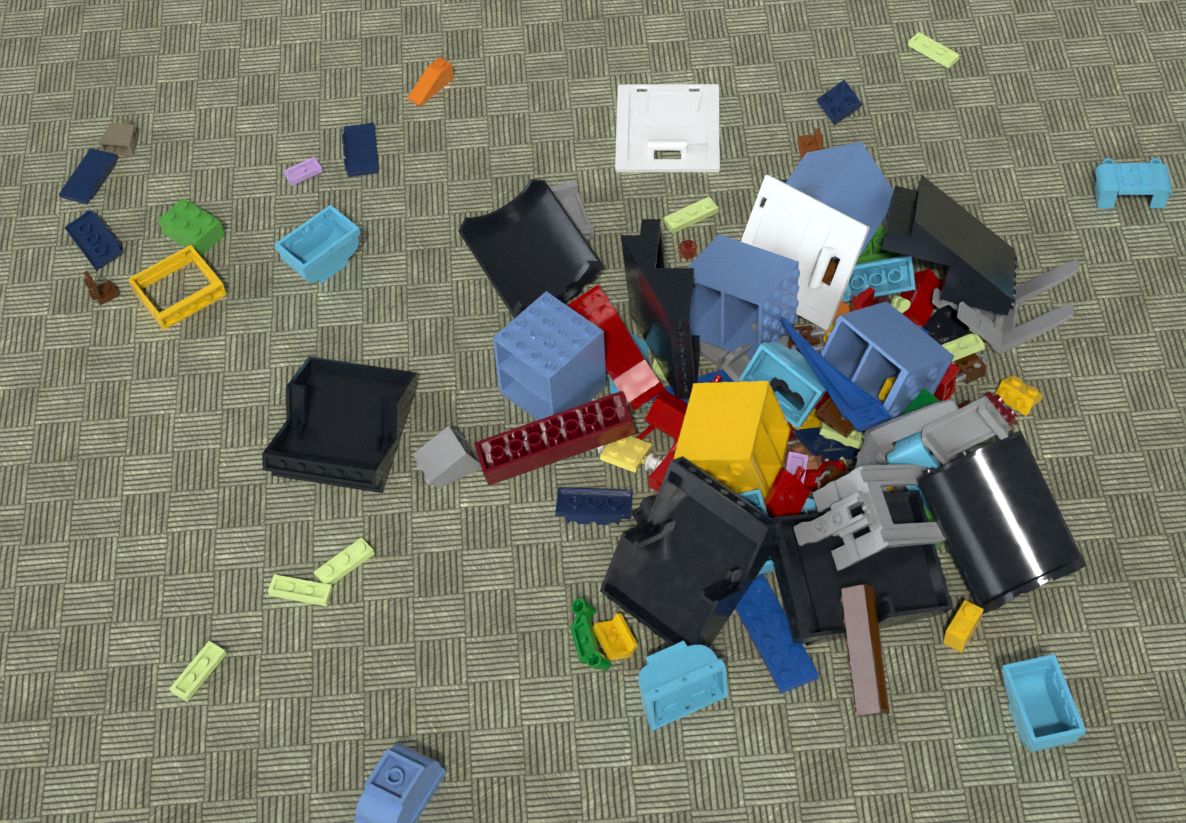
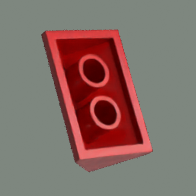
[900,268,943,327]
[644,390,688,440]

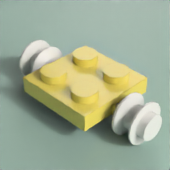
[591,436,663,473]

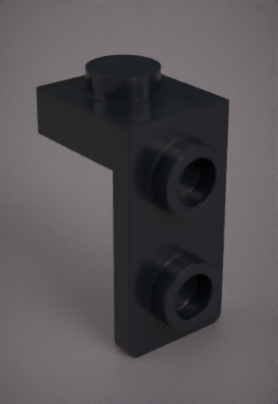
[770,377,805,411]

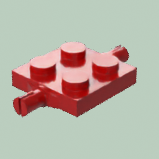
[763,466,810,517]

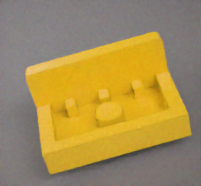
[995,375,1044,416]
[593,613,638,661]

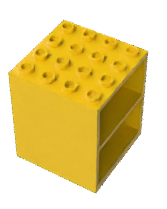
[673,381,791,507]

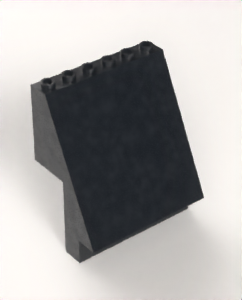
[882,174,1017,316]
[621,219,701,399]
[262,357,417,493]
[600,456,782,648]
[771,490,953,647]

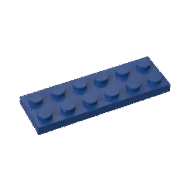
[735,575,819,694]

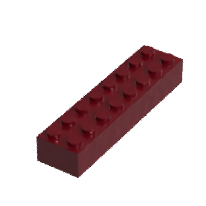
[474,391,637,486]

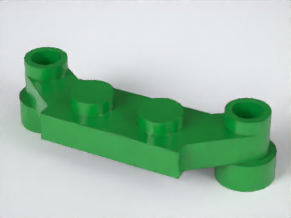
[570,598,611,671]

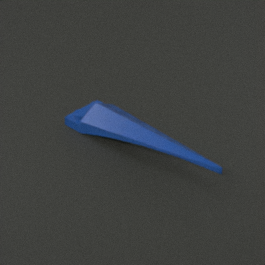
[780,317,891,432]

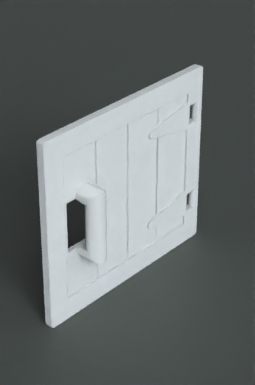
[615,84,720,172]
[741,175,870,330]

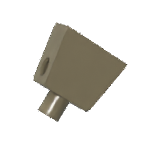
[99,119,138,157]

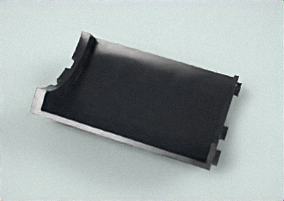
[458,179,604,319]
[916,430,1086,614]

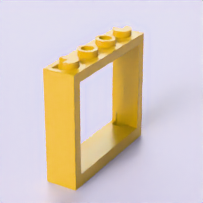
[128,245,226,330]

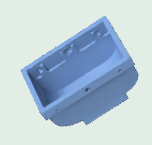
[353,742,446,823]

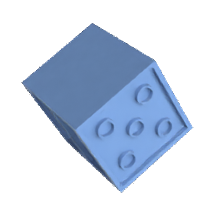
[786,142,894,260]
[687,234,800,359]
[493,291,607,420]
[820,301,954,421]

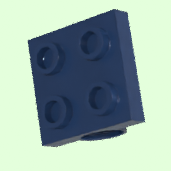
[817,80,863,125]

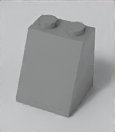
[413,426,481,489]

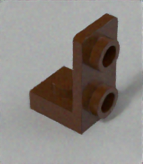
[83,271,120,306]

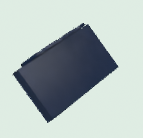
[341,123,379,177]
[59,148,119,205]
[64,209,123,271]
[794,427,860,462]
[555,487,633,526]

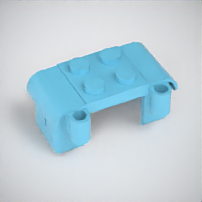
[1094,158,1173,209]
[886,431,942,512]

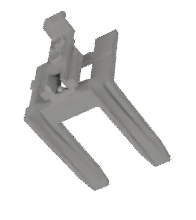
[932,260,1079,354]
[855,399,984,494]
[793,464,946,571]

